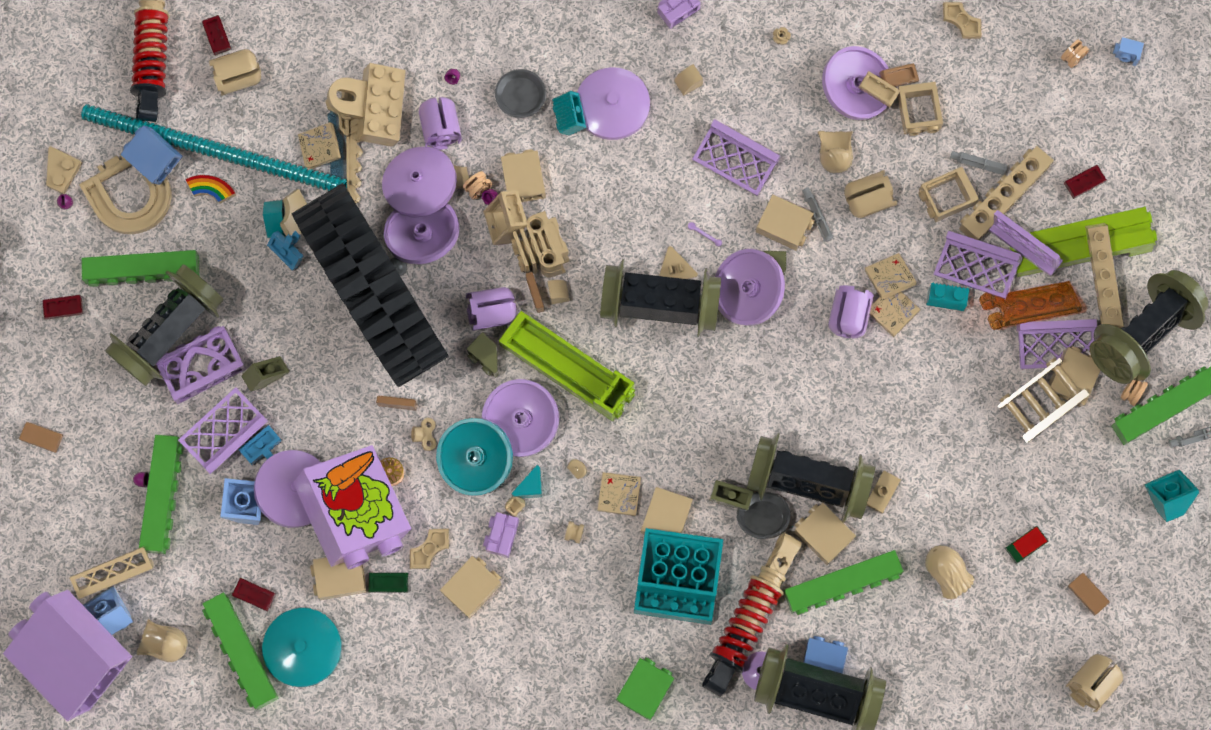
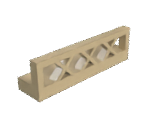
[69,546,154,599]

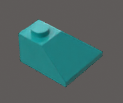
[1145,469,1199,522]

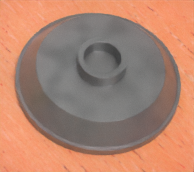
[495,69,546,118]
[737,491,790,539]

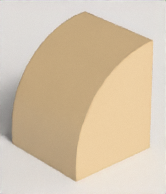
[674,64,703,96]
[547,280,570,305]

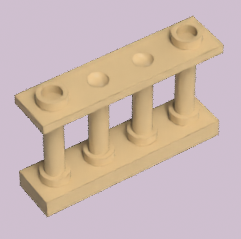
[998,358,1090,442]

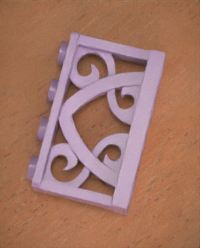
[156,326,246,404]

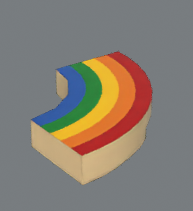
[185,175,236,204]

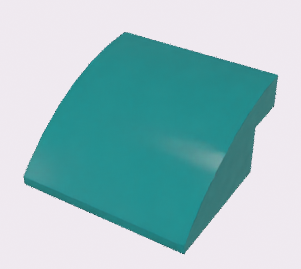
[634,528,724,625]

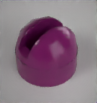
[444,68,460,85]
[482,189,498,205]
[57,194,73,210]
[133,472,149,488]

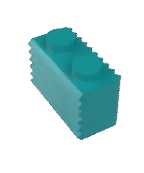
[552,91,586,136]
[926,282,969,311]

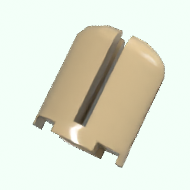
[209,49,261,96]
[844,170,897,218]
[1066,654,1123,712]

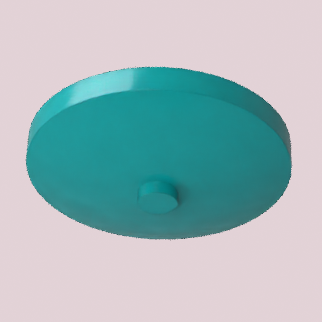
[436,418,513,496]
[262,608,342,687]

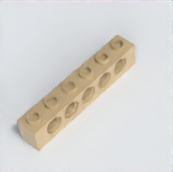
[959,146,1054,240]
[1085,223,1124,329]

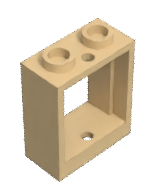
[897,82,943,136]
[918,167,979,223]
[483,190,528,245]

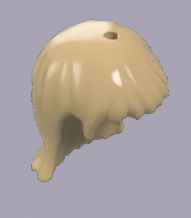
[818,131,853,173]
[925,545,975,600]
[136,619,188,662]

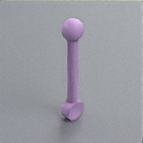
[688,222,722,247]

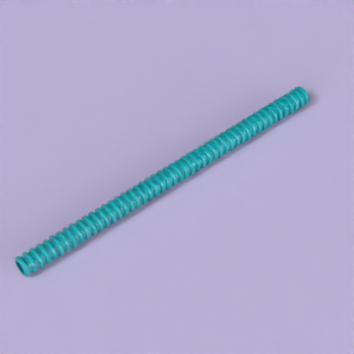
[81,104,347,191]

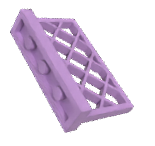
[692,119,780,196]
[989,210,1063,277]
[934,231,1023,299]
[1016,319,1097,369]
[178,387,267,474]

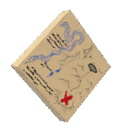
[298,122,341,170]
[865,253,916,300]
[870,292,921,337]
[597,472,641,516]

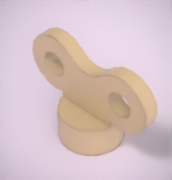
[411,418,436,451]

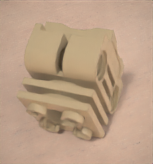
[510,211,569,278]

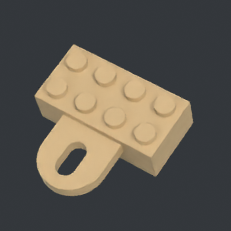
[327,63,406,147]

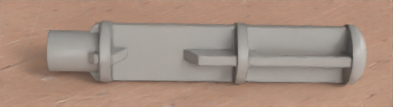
[950,151,1008,175]
[802,187,834,242]
[1168,427,1211,448]

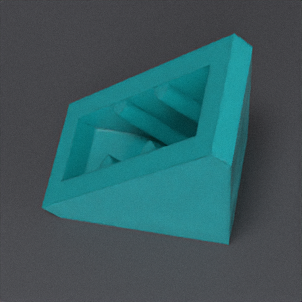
[263,200,286,238]
[511,465,542,499]

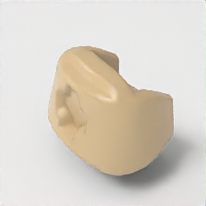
[567,459,587,479]
[505,496,525,517]

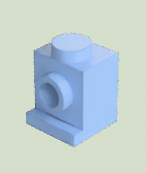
[1113,37,1144,66]

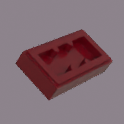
[202,15,232,56]
[1064,165,1107,199]
[42,295,84,320]
[232,578,276,612]

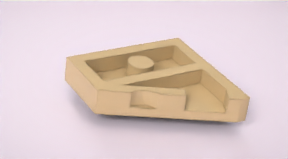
[46,146,82,194]

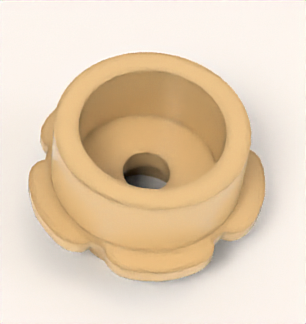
[773,27,791,45]

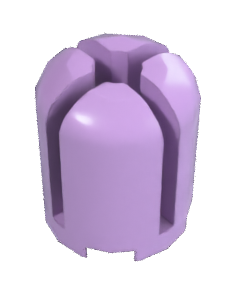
[419,97,462,150]
[828,285,874,339]
[466,287,517,331]

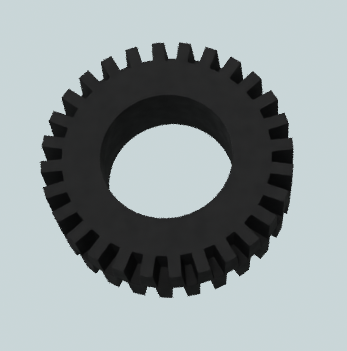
[291,183,449,388]

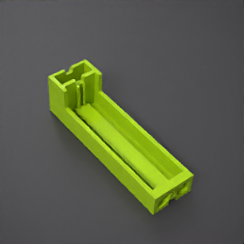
[1010,206,1157,277]
[499,311,635,422]

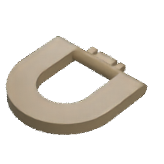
[79,153,172,234]

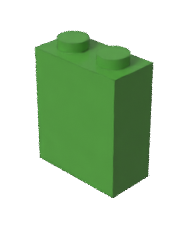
[616,657,674,721]

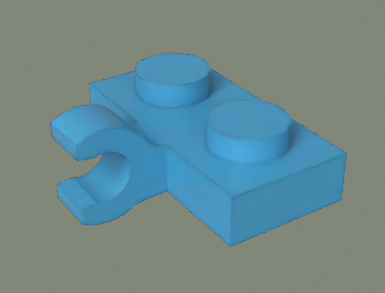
[267,231,304,271]
[239,425,282,465]

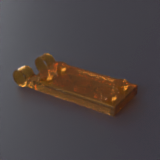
[979,281,1082,330]

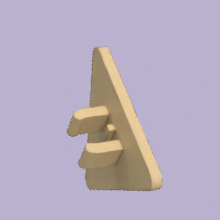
[659,246,698,279]

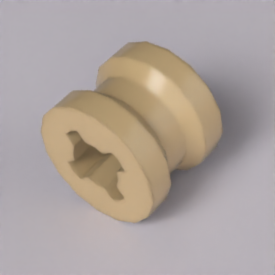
[564,521,585,544]

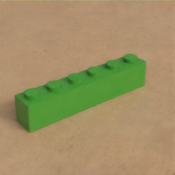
[82,250,200,287]
[1111,366,1211,445]
[139,435,184,554]
[783,550,904,616]
[202,592,279,710]

